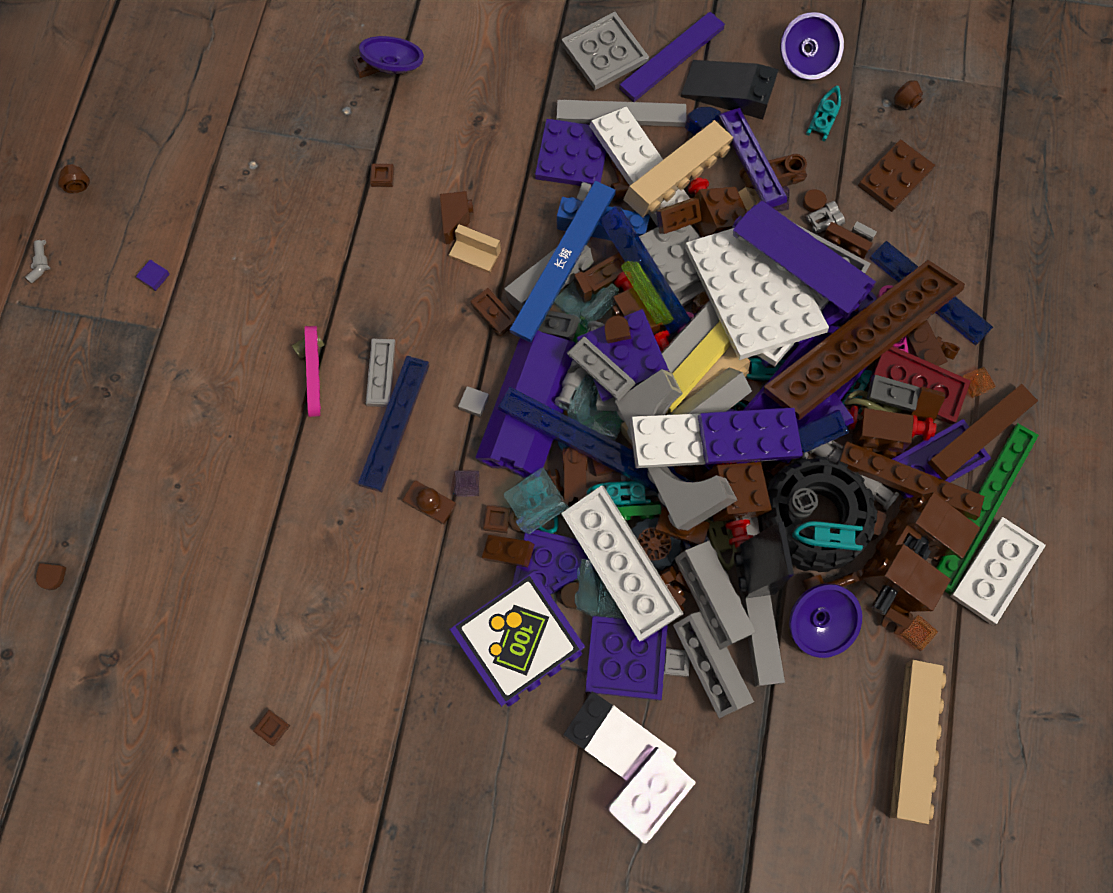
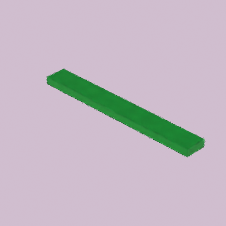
[936,423,1039,594]

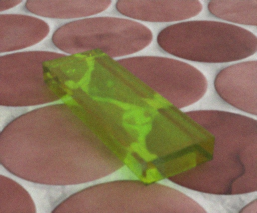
[621,261,674,325]

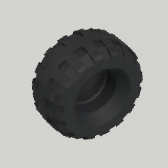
[759,456,877,573]

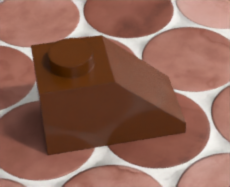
[440,191,474,244]

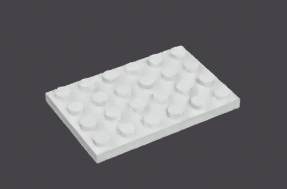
[685,228,829,360]

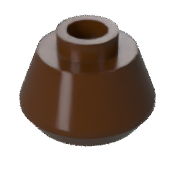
[894,80,923,109]
[58,164,90,193]

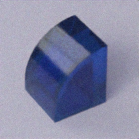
[685,107,721,135]

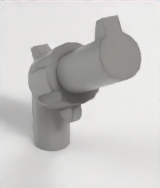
[26,240,50,283]

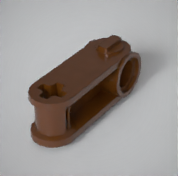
[739,154,807,189]
[563,446,587,510]

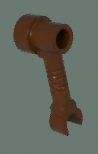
[607,153,630,201]
[802,569,865,590]

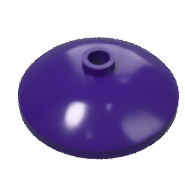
[780,12,844,80]
[359,36,424,74]
[789,584,862,658]

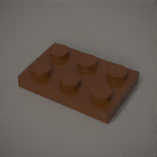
[858,139,935,212]

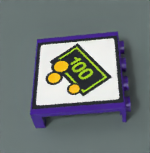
[449,571,585,707]

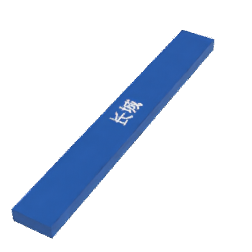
[510,181,616,343]

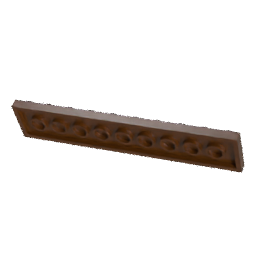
[764,260,965,420]

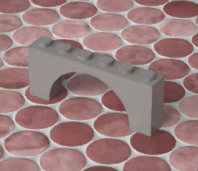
[615,369,737,531]

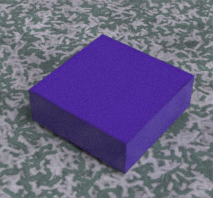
[136,260,170,291]

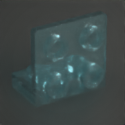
[554,271,619,330]
[567,375,624,440]
[504,468,569,535]
[575,559,623,619]

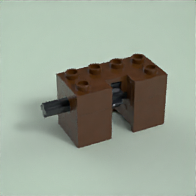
[861,492,980,615]

